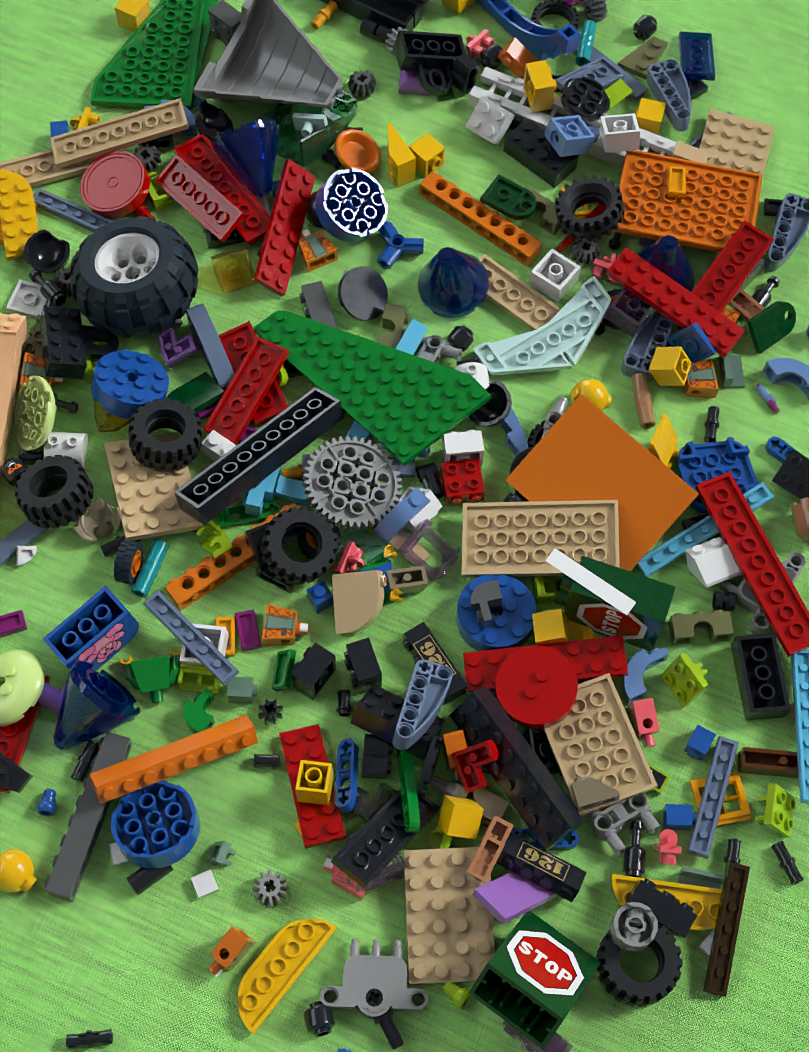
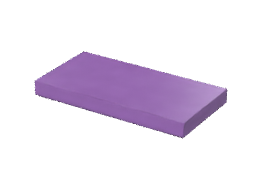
[472,871,556,924]

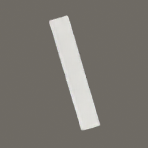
[546,549,636,615]

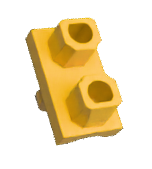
[70,107,100,130]

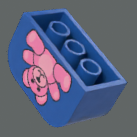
[43,586,139,678]

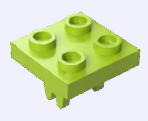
[660,652,709,708]
[755,783,796,838]

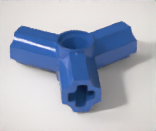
[377,221,424,269]

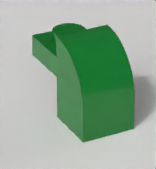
[183,688,215,734]

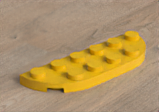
[0,169,39,261]
[611,874,722,930]
[238,918,337,1035]

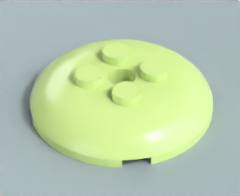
[14,376,56,451]
[0,650,45,726]

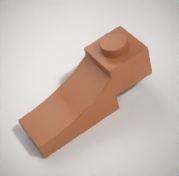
[728,288,765,320]
[466,815,514,883]

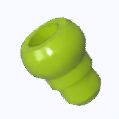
[443,982,471,1008]

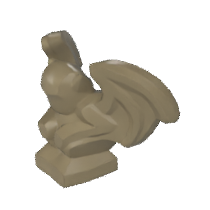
[73,498,122,543]

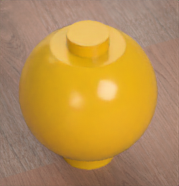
[570,379,611,411]
[0,849,37,893]

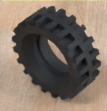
[555,175,625,242]

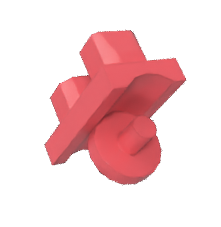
[466,29,495,59]
[593,254,618,285]
[332,541,365,574]
[654,829,682,865]

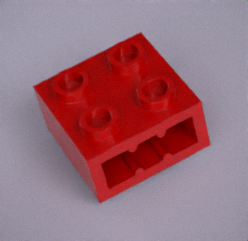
[440,459,485,506]

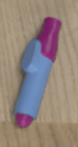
[756,384,780,414]

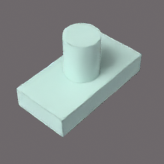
[292,112,329,137]

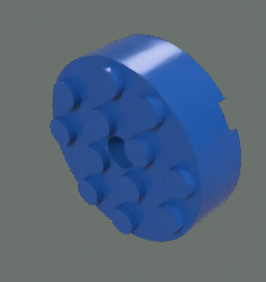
[315,168,388,243]
[91,349,169,419]
[456,574,536,651]
[111,780,200,869]

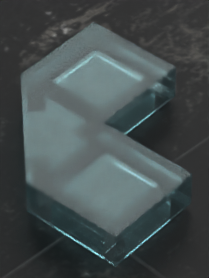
[343,526,384,563]

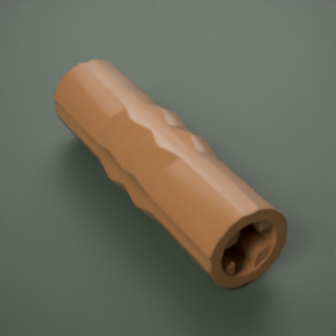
[631,373,656,429]

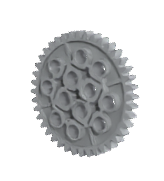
[302,436,402,531]

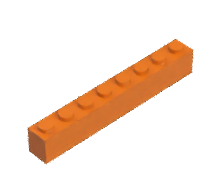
[89,715,258,804]

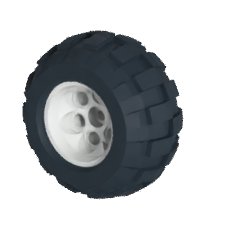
[70,216,199,338]

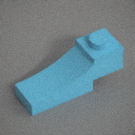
[242,467,281,517]
[273,475,332,507]

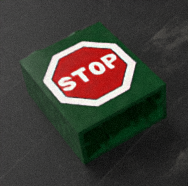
[555,556,676,651]
[468,911,601,1050]

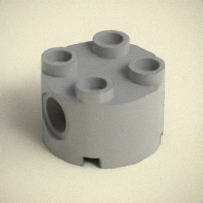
[610,902,658,952]

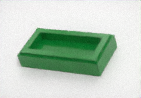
[271,649,296,691]

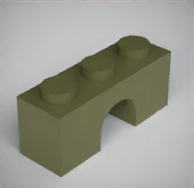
[522,185,560,235]
[378,303,409,349]
[668,610,734,645]

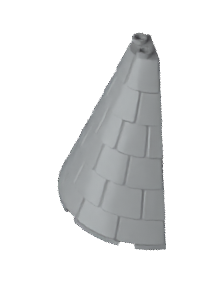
[193,0,343,109]

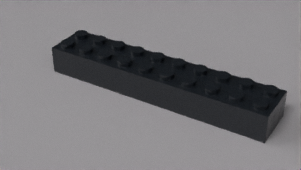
[174,387,345,525]

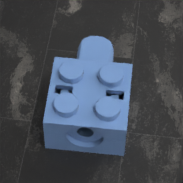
[544,115,600,157]

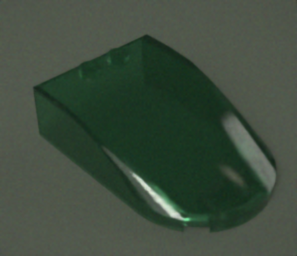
[252,91,358,167]

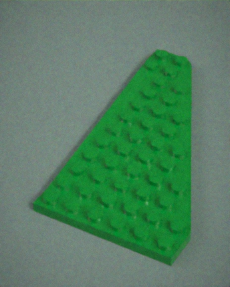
[91,0,219,110]
[253,311,491,466]

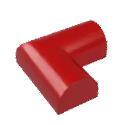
[452,740,499,793]

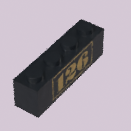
[402,622,468,704]
[496,832,587,902]

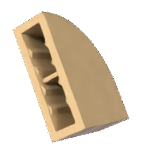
[332,570,386,635]

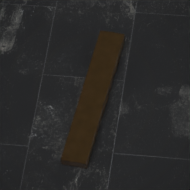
[703,862,750,997]

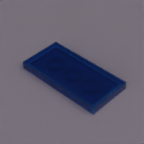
[678,32,715,81]

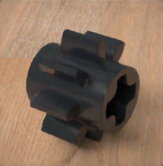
[258,699,283,725]

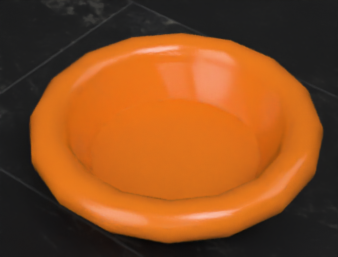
[334,129,381,174]

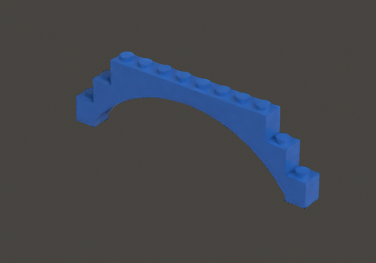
[476,0,581,61]

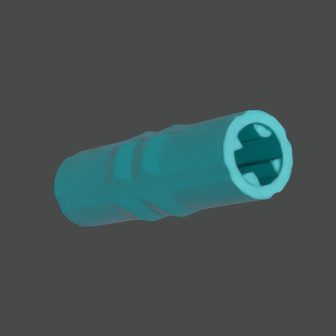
[575,20,597,66]
[131,539,169,598]

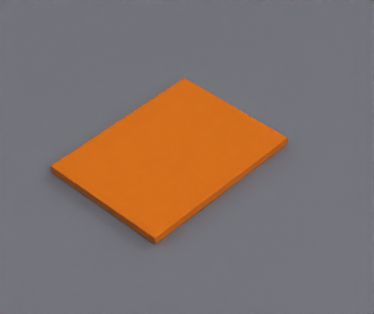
[611,150,763,253]
[505,394,699,571]

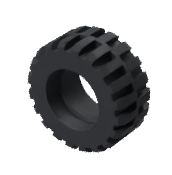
[129,398,202,472]
[15,455,94,529]
[260,506,338,585]
[596,925,683,1007]

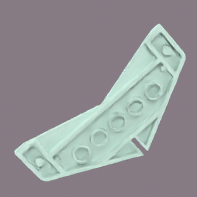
[473,276,611,375]

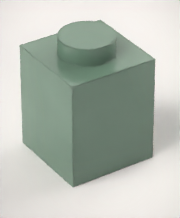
[227,677,258,703]

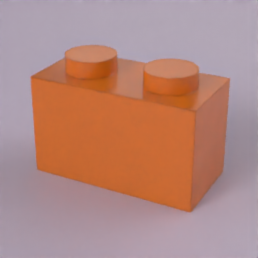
[497,38,539,79]

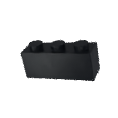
[625,878,698,938]

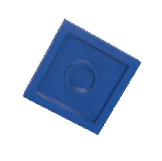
[667,322,717,363]

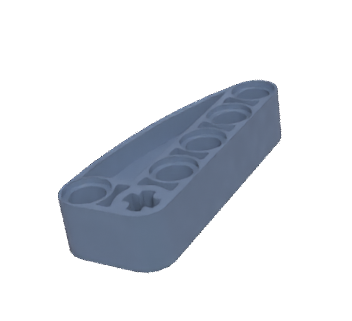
[647,59,691,132]
[763,193,809,271]
[186,303,235,390]
[621,310,674,382]
[393,659,453,750]

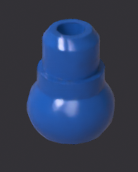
[36,788,57,816]

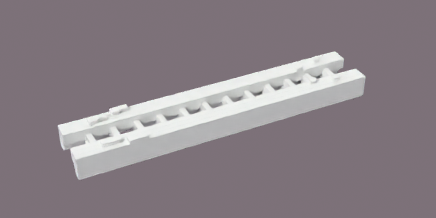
[468,67,677,168]

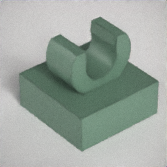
[208,841,236,866]

